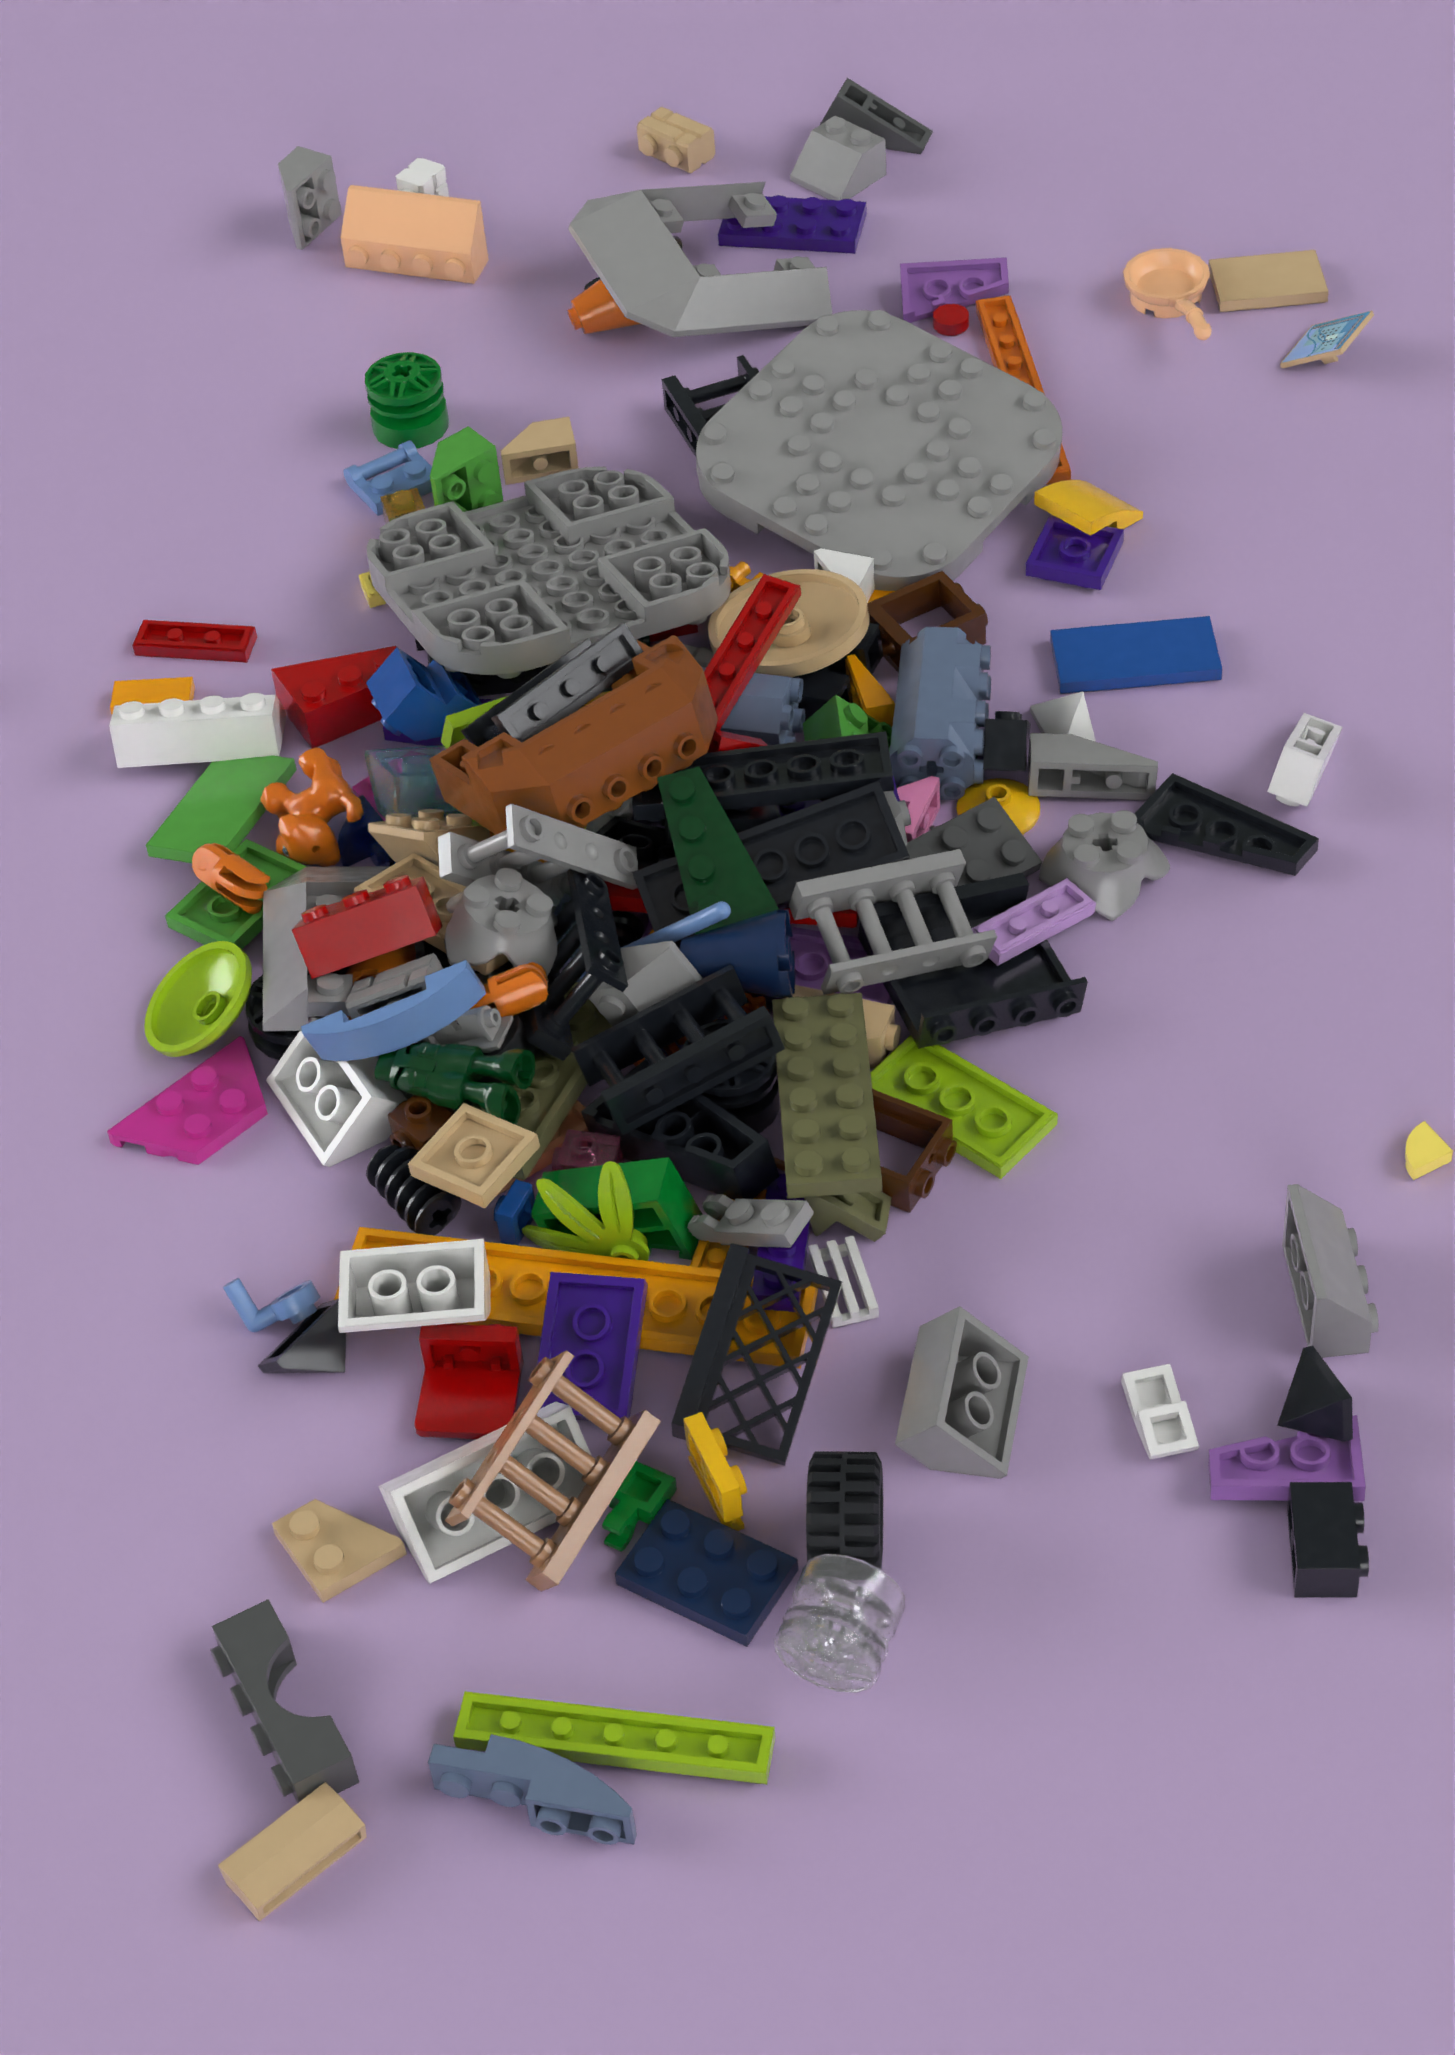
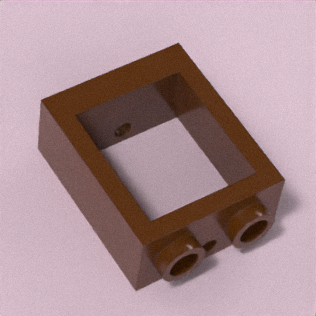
[867,571,988,673]
[872,1089,957,1213]

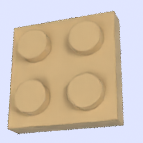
[408,1103,540,1208]

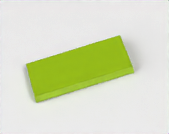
[870,1035,1058,1179]

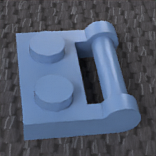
[343,440,432,516]

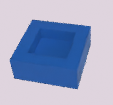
[493,1179,535,1245]

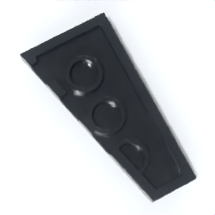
[1134,773,1319,876]

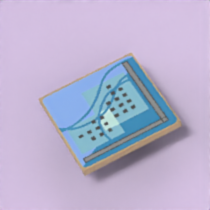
[1280,310,1374,369]

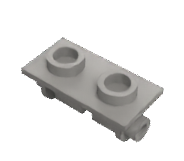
[422,1005,514,1053]

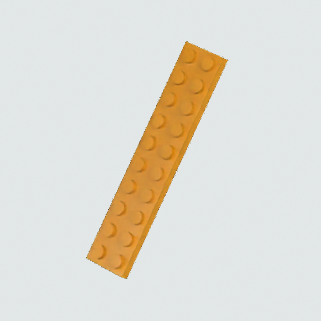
[334,1227,818,1369]

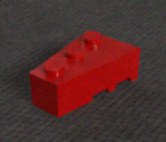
[271,646,396,748]
[292,875,443,979]

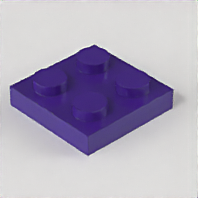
[1026,516,1124,590]

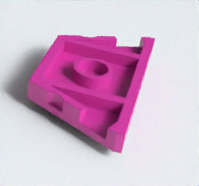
[107,1036,268,1165]

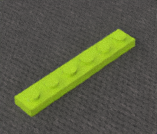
[453,1691,776,1784]

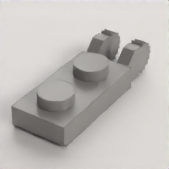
[687,1194,814,1248]

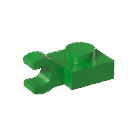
[602,1461,677,1552]

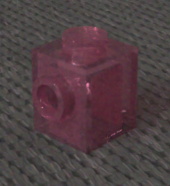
[552,1129,624,1171]

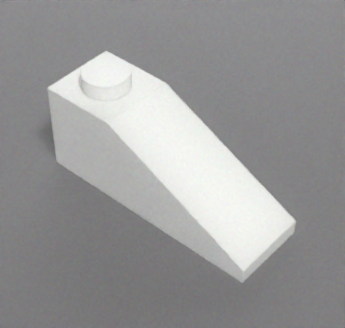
[1267,713,1343,807]

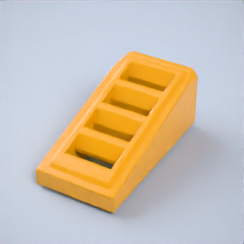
[845,654,895,727]

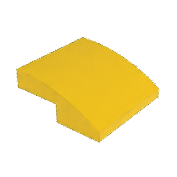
[1034,480,1143,536]

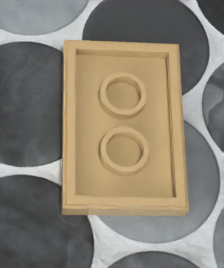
[1208,250,1329,312]

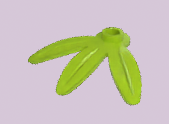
[522,1161,650,1261]

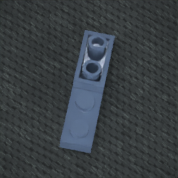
[428,1734,637,1845]

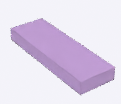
[972,878,1096,966]

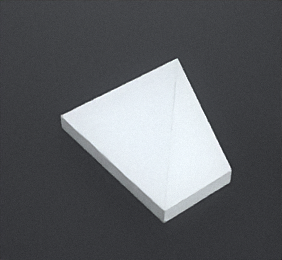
[1030,691,1096,742]

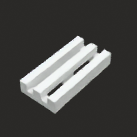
[808,1235,879,1328]

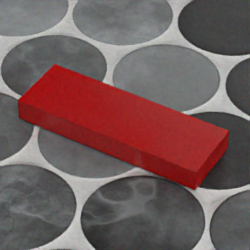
[132,620,257,663]

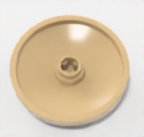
[708,569,870,677]

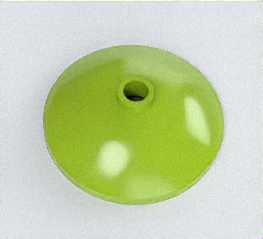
[144,941,252,1057]

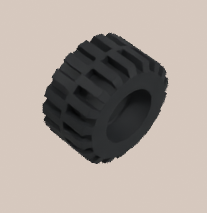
[806,1451,883,1581]

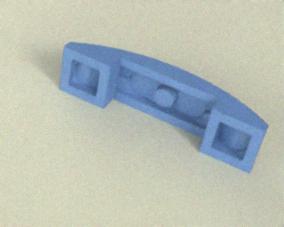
[301,960,486,1061]

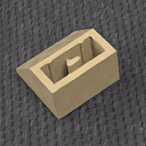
[368,809,490,867]

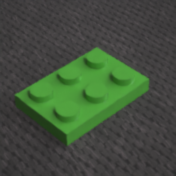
[165,839,307,949]

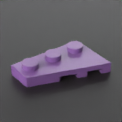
[900,257,1009,323]
[1208,1415,1366,1501]

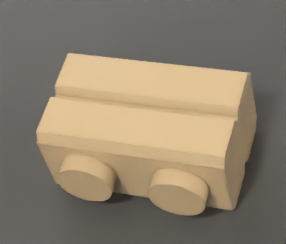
[637,107,715,174]

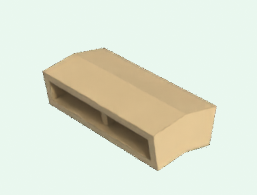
[218,1782,367,1922]

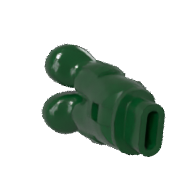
[374,1042,535,1125]

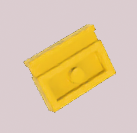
[683,1412,747,1531]

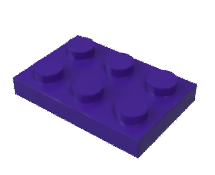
[537,1272,648,1421]

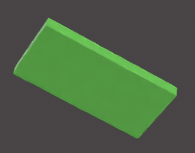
[146,755,297,863]

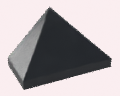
[258,1299,346,1373]
[1277,1346,1353,1442]

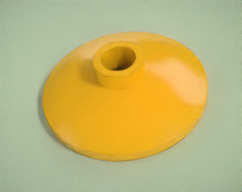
[956,778,1040,835]

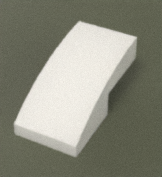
[1121,1364,1199,1460]

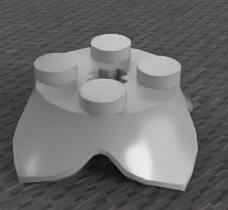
[1039,810,1170,921]
[444,868,558,976]

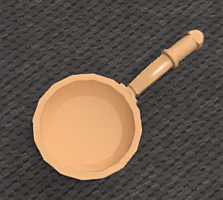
[1123,248,1212,340]

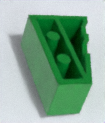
[531,1157,703,1260]

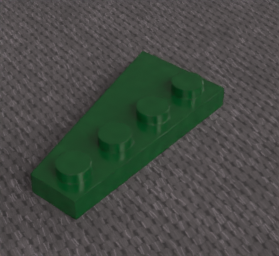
[657,767,780,935]

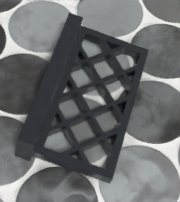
[671,1243,842,1466]

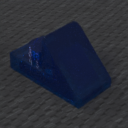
[338,795,395,867]

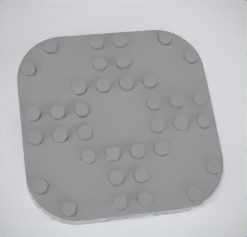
[696,310,1062,591]
[367,467,731,679]

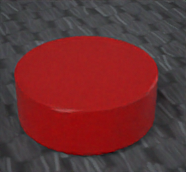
[933,304,969,336]

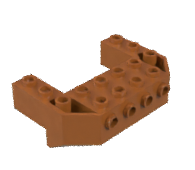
[429,635,718,834]

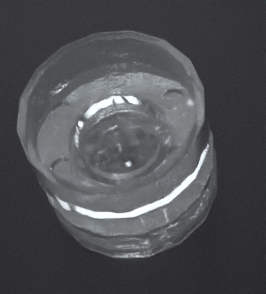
[774,1554,905,1693]

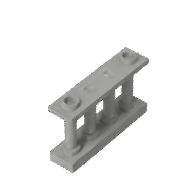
[438,804,638,916]
[789,849,997,995]

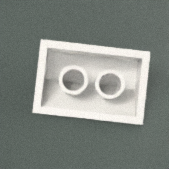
[266,1016,407,1167]
[338,1239,491,1333]

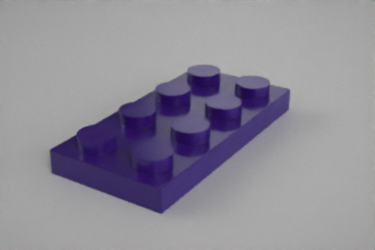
[718,195,867,254]

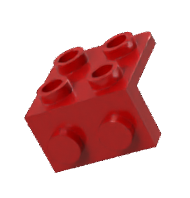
[414,1323,524,1439]

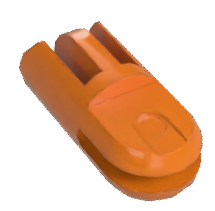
[192,843,271,914]
[470,962,548,1017]

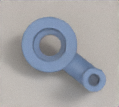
[223,1278,321,1332]

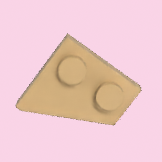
[272,1499,407,1603]

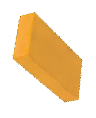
[110,677,195,714]

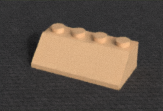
[340,185,489,284]

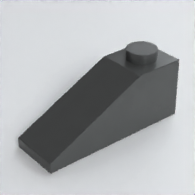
[820,78,933,154]

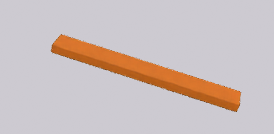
[975,295,1071,485]

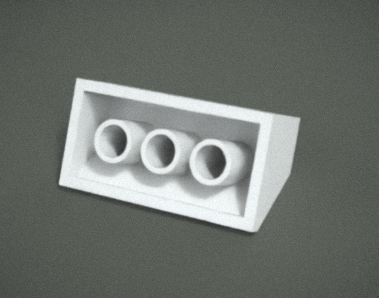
[109,693,286,768]
[379,1402,592,1584]

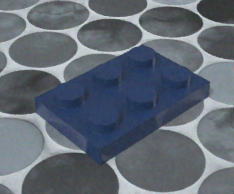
[615,1499,799,1647]

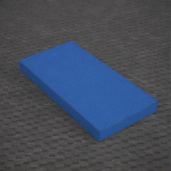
[1050,616,1222,694]

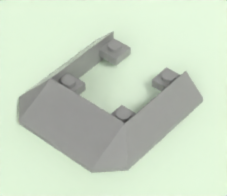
[568,182,832,337]
[263,866,524,1031]

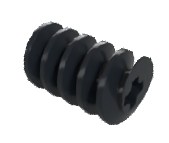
[366,1145,462,1235]

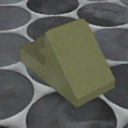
[804,1192,892,1242]

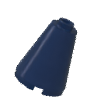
[679,909,796,999]

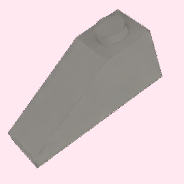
[1027,733,1158,800]

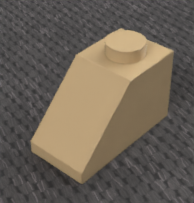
[501,416,578,485]

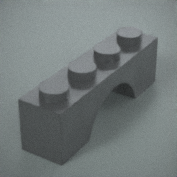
[210,1599,360,1803]

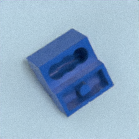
[366,647,482,741]

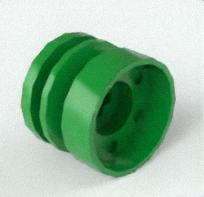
[365,352,449,449]

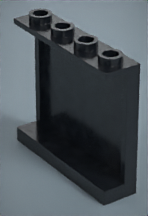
[858,873,1088,1049]

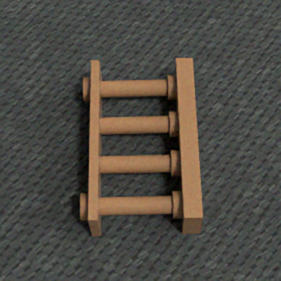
[445,1350,661,1592]

